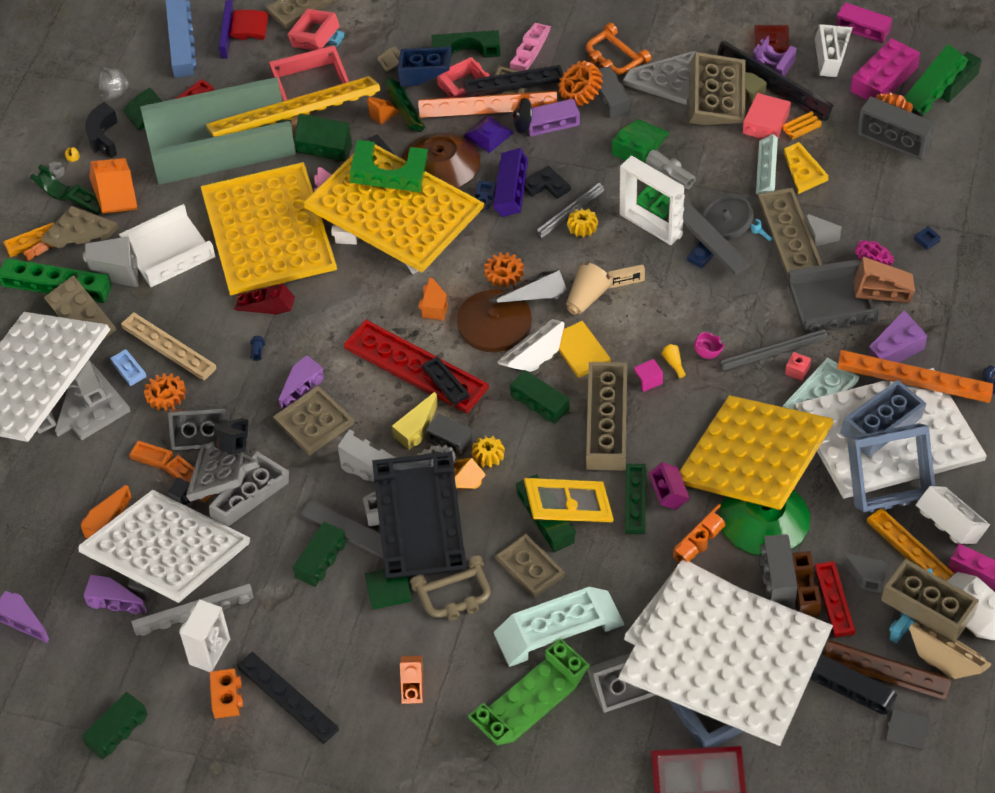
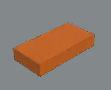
[129,441,173,470]

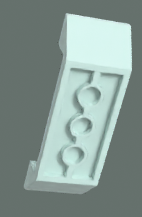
[494,587,624,667]

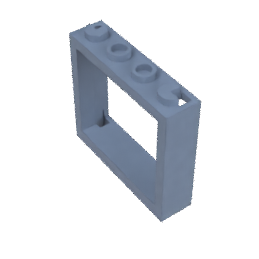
[847,423,935,513]
[668,700,744,748]

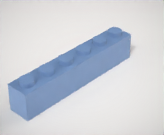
[166,0,197,78]

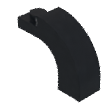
[85,102,118,158]
[213,418,248,454]

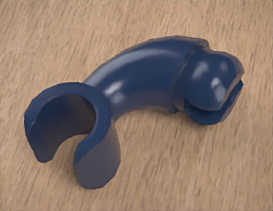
[983,365,995,394]

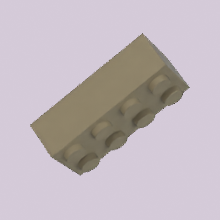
[881,559,979,642]

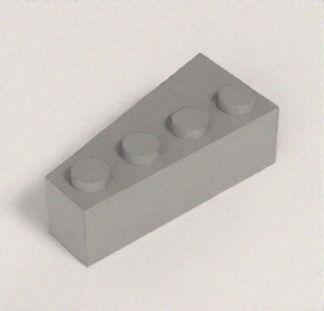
[209,451,289,527]

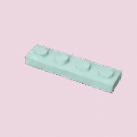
[756,134,778,195]

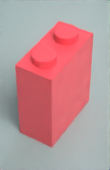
[743,93,791,139]

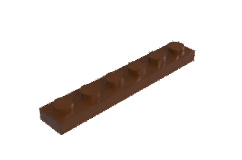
[824,640,952,700]

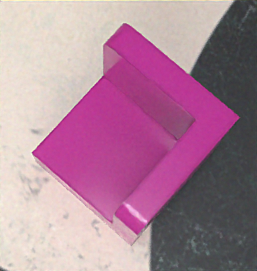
[634,359,663,392]

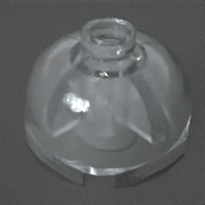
[99,67,129,102]

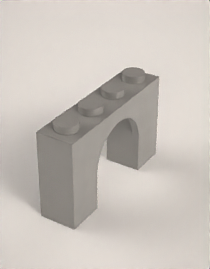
[37,359,108,434]

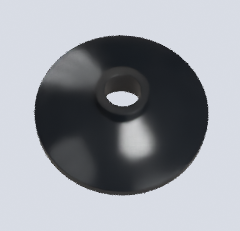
[512,98,532,133]

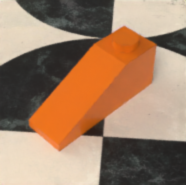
[81,485,132,538]

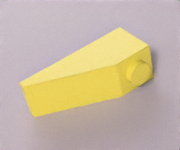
[392,392,438,450]

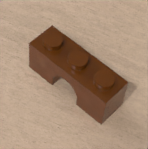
[792,551,821,617]

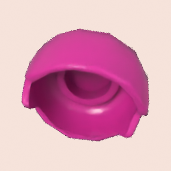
[694,332,725,359]

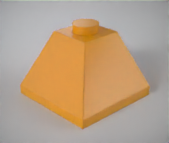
[454,458,486,490]

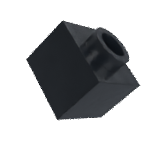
[167,478,191,506]

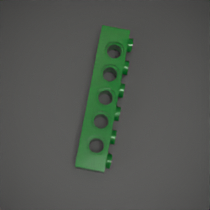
[0,258,112,303]

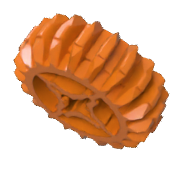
[558,60,603,107]

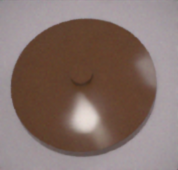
[457,289,532,352]

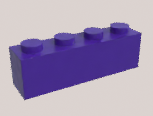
[493,148,528,217]

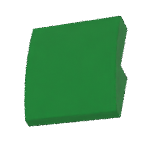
[636,185,670,220]

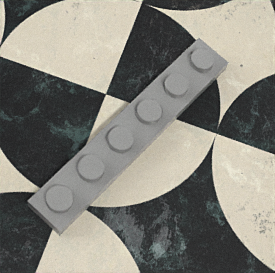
[131,584,254,636]

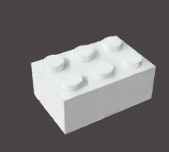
[916,486,990,544]
[180,600,230,672]

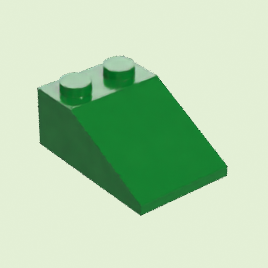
[612,119,669,164]

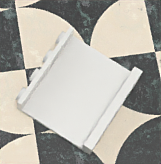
[119,204,215,287]

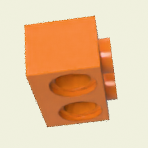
[210,669,243,719]

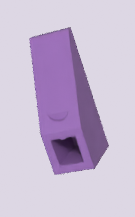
[279,355,324,411]
[84,575,147,614]

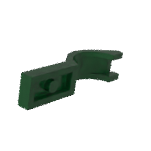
[30,164,101,216]

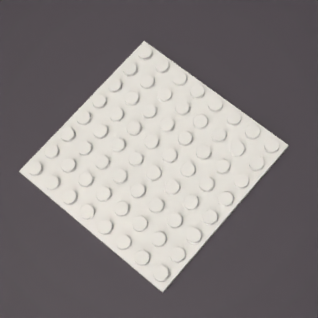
[618,564,833,746]

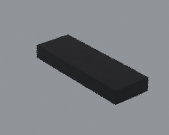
[422,356,469,406]

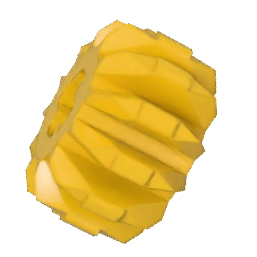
[567,208,598,238]
[472,435,505,468]

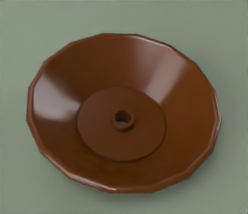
[401,132,480,189]

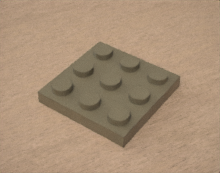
[273,386,355,456]

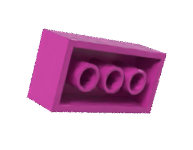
[850,38,920,100]

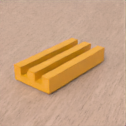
[782,111,822,140]

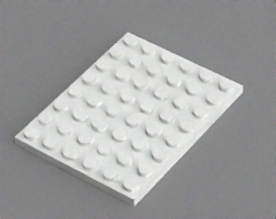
[0,312,110,442]
[793,368,987,499]

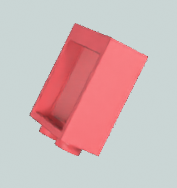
[287,9,340,51]
[437,57,490,98]

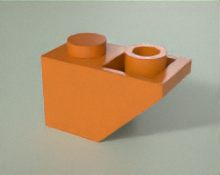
[419,278,448,321]
[400,656,423,704]

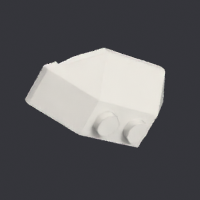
[497,319,564,372]
[946,572,995,640]

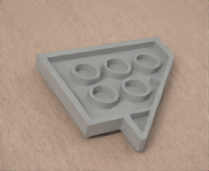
[623,51,696,105]
[55,363,130,440]
[186,442,260,501]

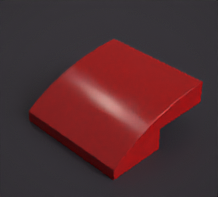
[230,10,268,41]

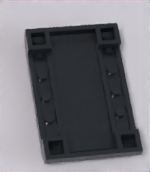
[372,451,467,580]

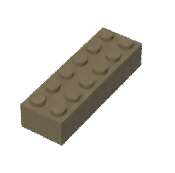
[586,362,627,471]

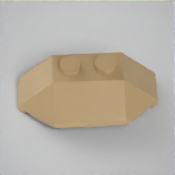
[909,621,991,679]

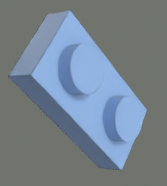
[110,349,147,386]

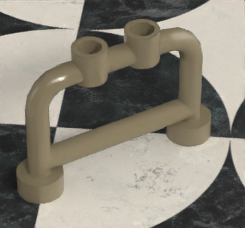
[409,556,491,620]

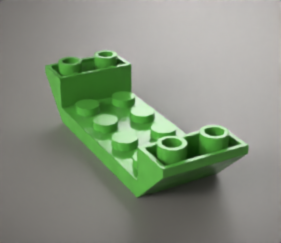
[468,638,590,745]

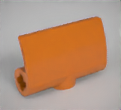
[673,504,725,563]

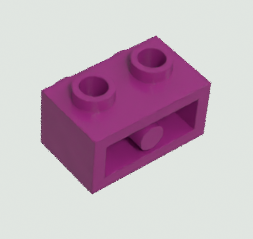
[648,462,690,510]

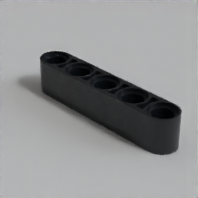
[810,654,897,715]

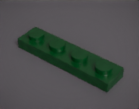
[384,78,425,132]
[625,464,646,534]

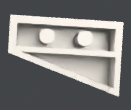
[815,24,853,77]

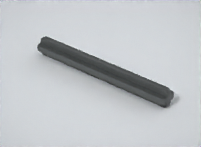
[536,183,604,238]

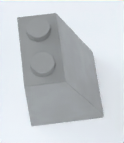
[83,237,139,287]

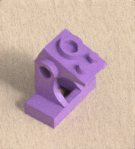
[752,36,797,76]

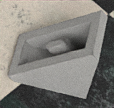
[806,214,842,246]

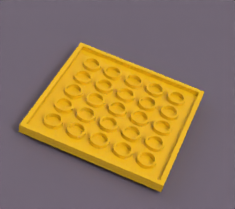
[679,395,834,510]

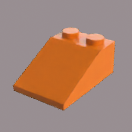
[89,158,137,214]

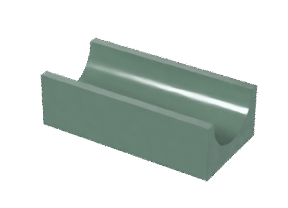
[140,77,296,185]

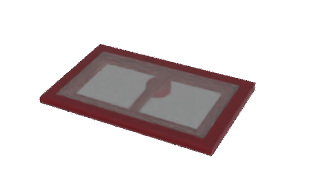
[651,746,746,793]

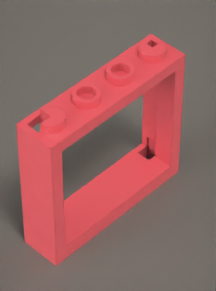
[269,45,349,101]

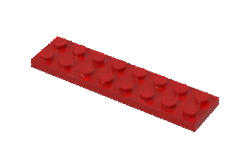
[344,320,489,414]

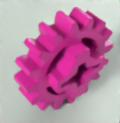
[854,240,894,266]

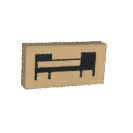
[607,265,645,288]

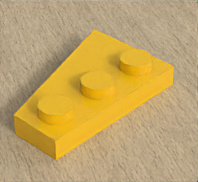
[784,142,829,194]

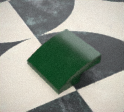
[123,87,163,130]
[364,569,412,610]

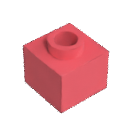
[785,352,811,381]

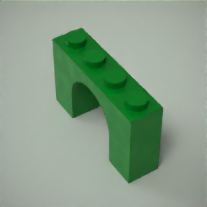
[350,140,428,192]

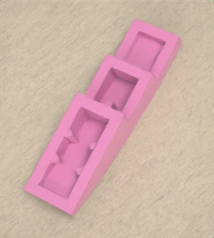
[509,23,551,71]

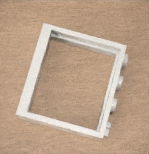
[620,156,685,245]

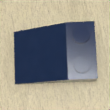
[398,47,452,86]

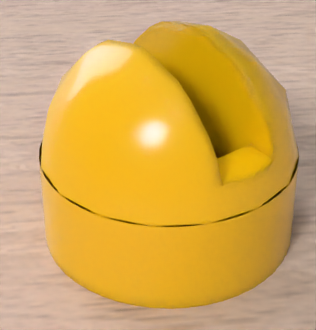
[65,147,80,162]

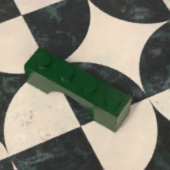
[431,30,501,58]

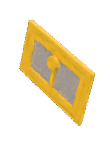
[524,478,614,522]

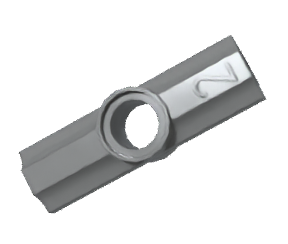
[646,150,695,190]

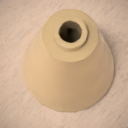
[566,262,613,315]

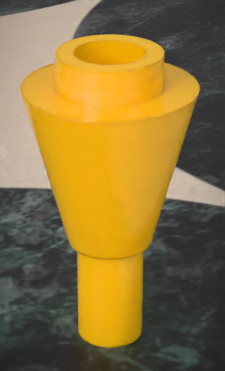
[661,344,686,378]

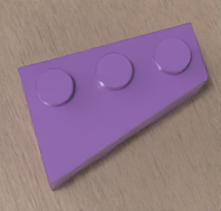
[868,310,927,363]

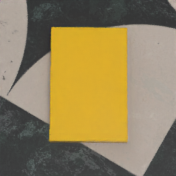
[558,321,611,378]

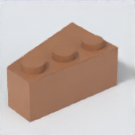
[853,257,915,303]

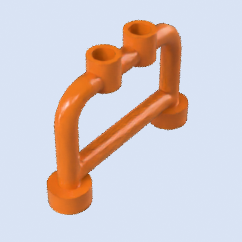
[585,22,652,75]

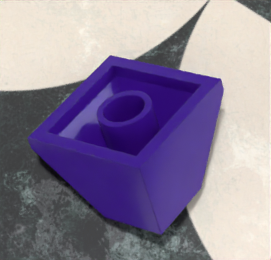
[464,115,513,153]

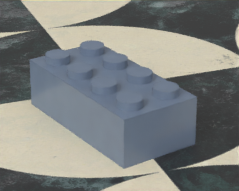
[840,380,927,457]

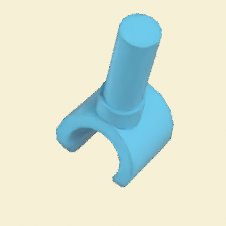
[750,219,772,241]

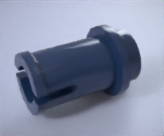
[250,336,265,361]

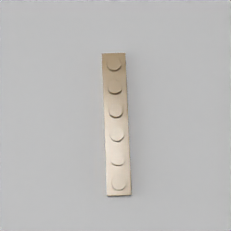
[121,312,216,381]

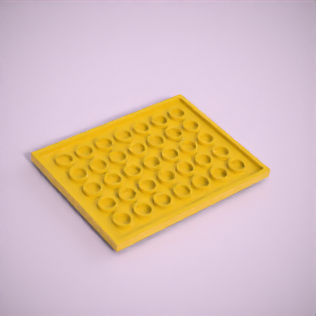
[304,140,484,273]
[201,162,337,296]

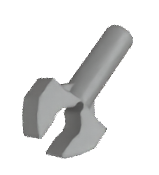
[32,162,65,183]

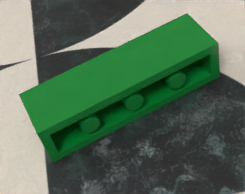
[904,44,968,115]

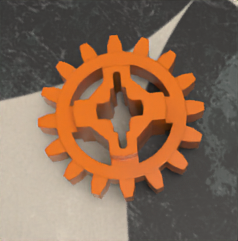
[876,92,913,112]
[484,252,524,288]
[144,373,186,411]

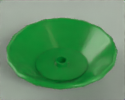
[719,489,810,555]

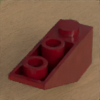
[234,283,295,315]

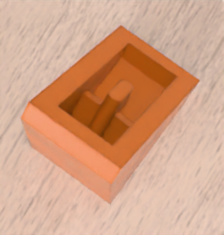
[367,96,400,125]

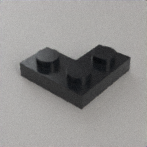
[524,166,571,199]

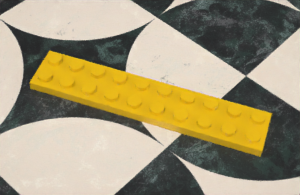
[205,76,380,137]

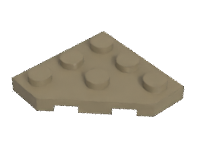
[42,206,118,248]

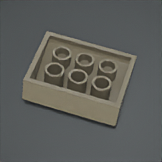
[689,52,745,126]

